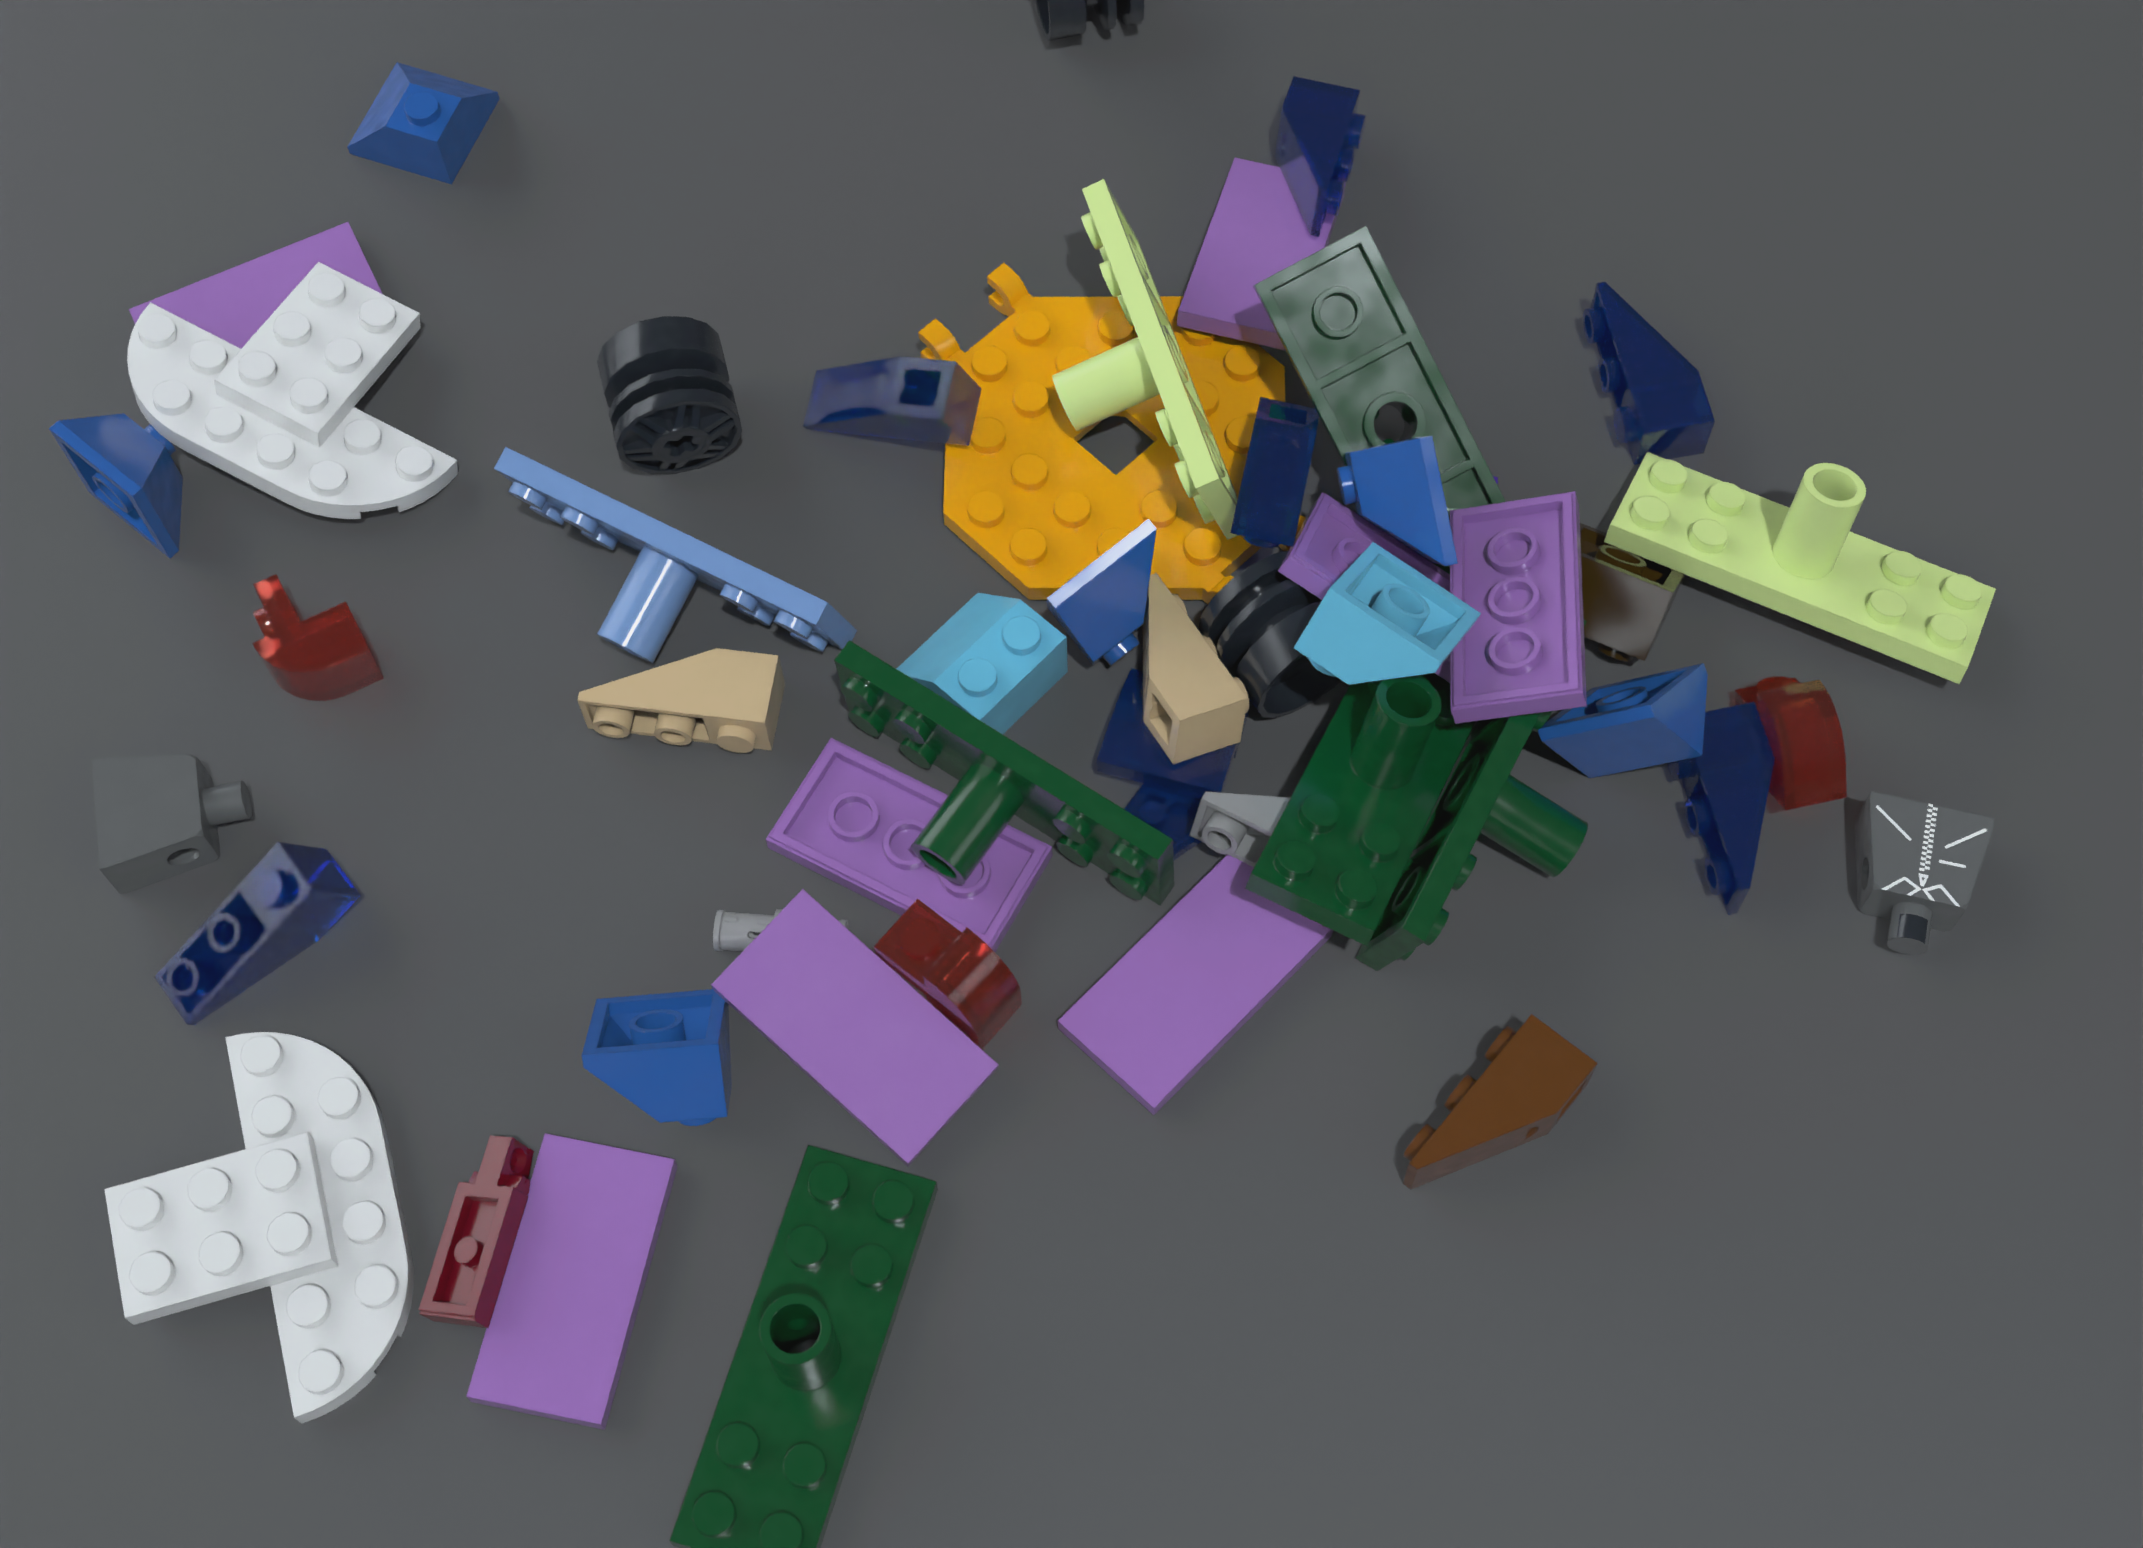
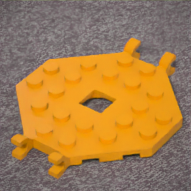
[918,263,1306,604]

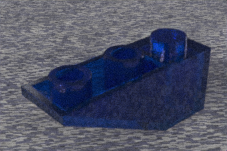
[1275,76,1366,237]
[1583,282,1715,465]
[803,356,982,446]
[1230,397,1319,548]
[1667,702,1775,915]
[154,842,361,1025]

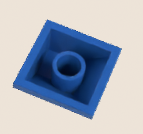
[347,62,500,185]
[49,413,183,559]
[1337,436,1458,566]
[1047,519,1157,666]
[582,989,732,1126]

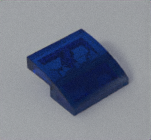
[1097,668,1252,798]

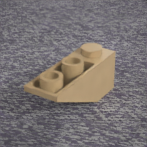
[1143,573,1249,764]
[577,648,785,753]

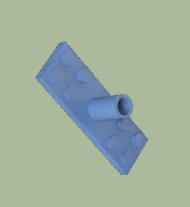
[494,447,857,663]

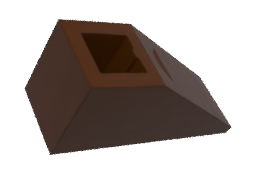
[1403,1014,1597,1190]

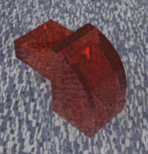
[252,574,384,701]
[1735,676,1847,810]
[874,898,1022,1050]

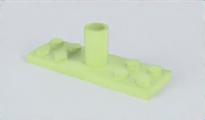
[1052,179,1250,540]
[1604,452,1996,684]

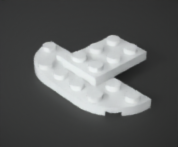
[127,262,458,519]
[104,1032,414,1424]

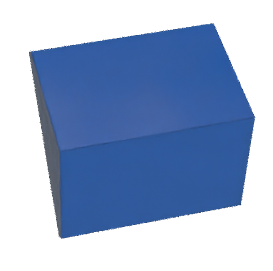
[1538,663,1708,778]

